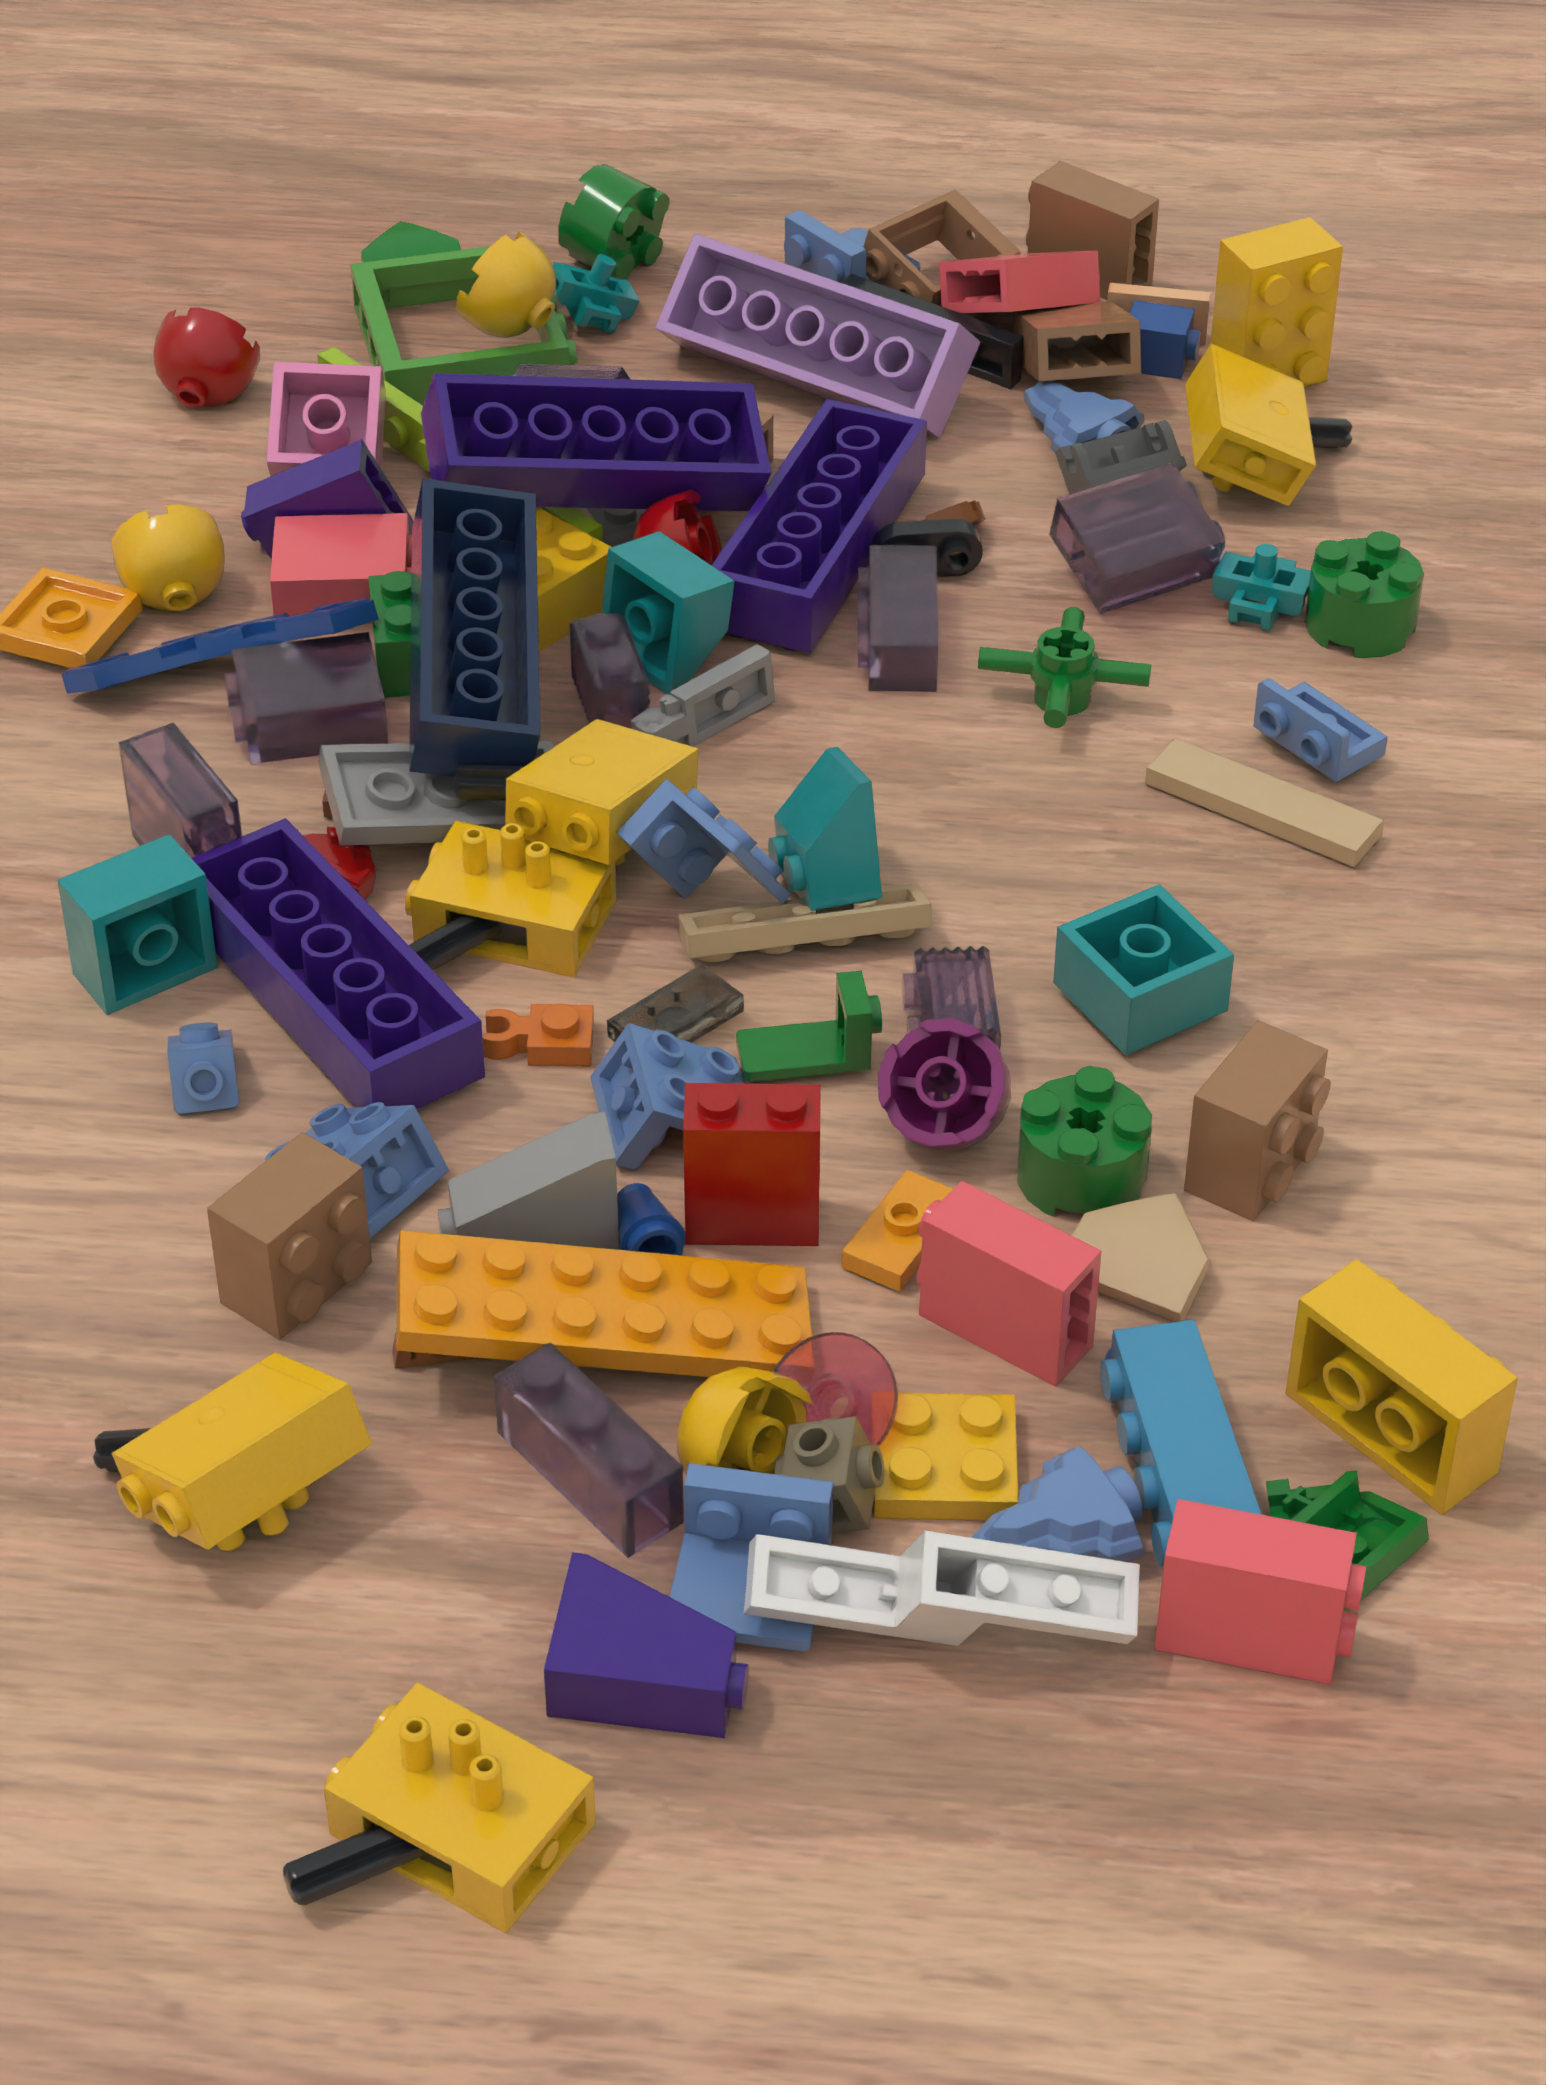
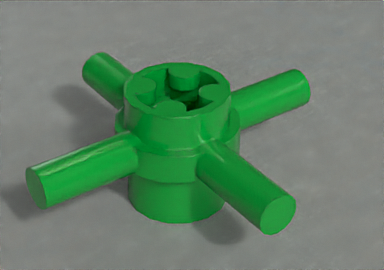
[978,607,1152,728]

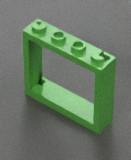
[350,246,578,406]

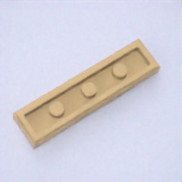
[1145,737,1384,867]

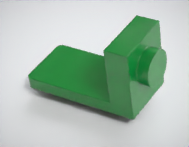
[736,970,882,1082]

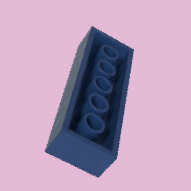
[409,478,540,777]

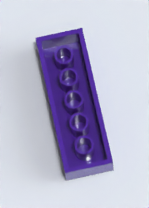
[421,373,771,511]
[712,399,927,653]
[192,818,485,1109]

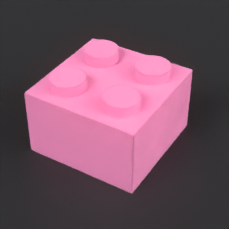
[267,362,386,477]

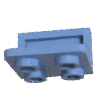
[784,210,920,283]

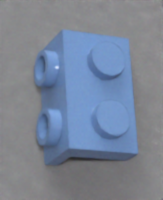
[1253,678,1388,782]

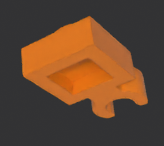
[483,1004,594,1066]

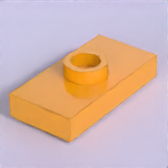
[841,1169,954,1292]

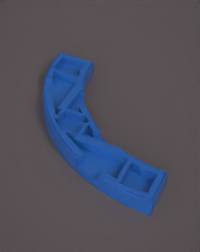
[61,598,378,694]

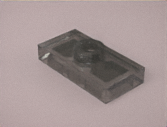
[607,964,744,1043]

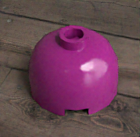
[878,1018,1011,1151]

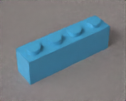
[1100,1319,1262,1567]

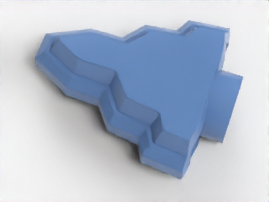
[1024,381,1144,452]
[971,1446,1144,1562]

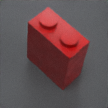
[683,1083,821,1246]

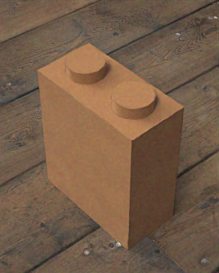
[1026,161,1159,300]
[1013,302,1141,382]

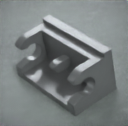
[1055,420,1187,507]

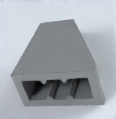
[438,1112,619,1250]

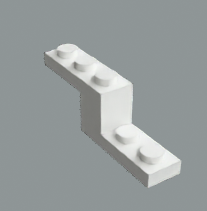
[744,1531,1140,1646]

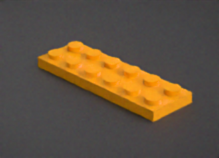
[396,1230,815,1386]

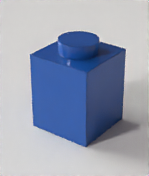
[1129,300,1201,379]

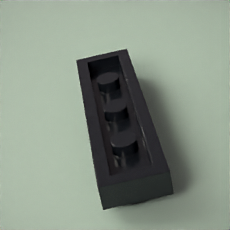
[841,274,1024,389]

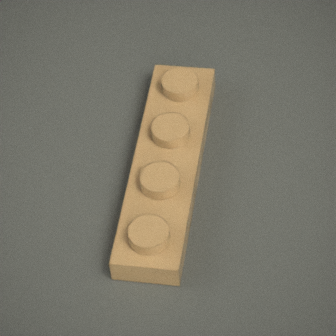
[678,883,932,962]

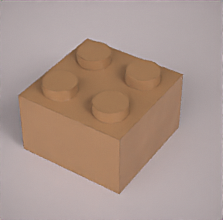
[1184,1020,1331,1222]
[207,1132,372,1340]

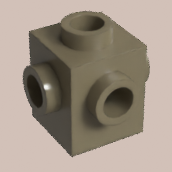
[775,1416,885,1533]

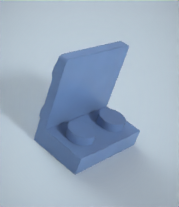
[617,779,791,904]
[590,1023,744,1171]
[265,1102,450,1239]
[670,1463,834,1652]

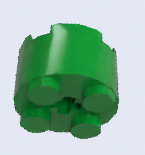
[558,164,670,280]
[1305,531,1424,658]
[1017,1066,1152,1217]

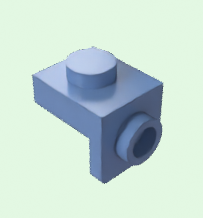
[167,1022,239,1114]

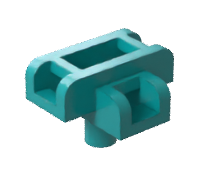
[552,254,640,334]
[1212,544,1311,631]

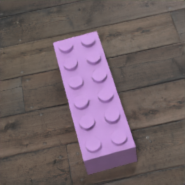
[655,233,980,439]

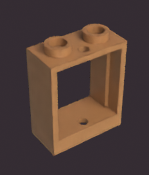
[863,189,1021,306]

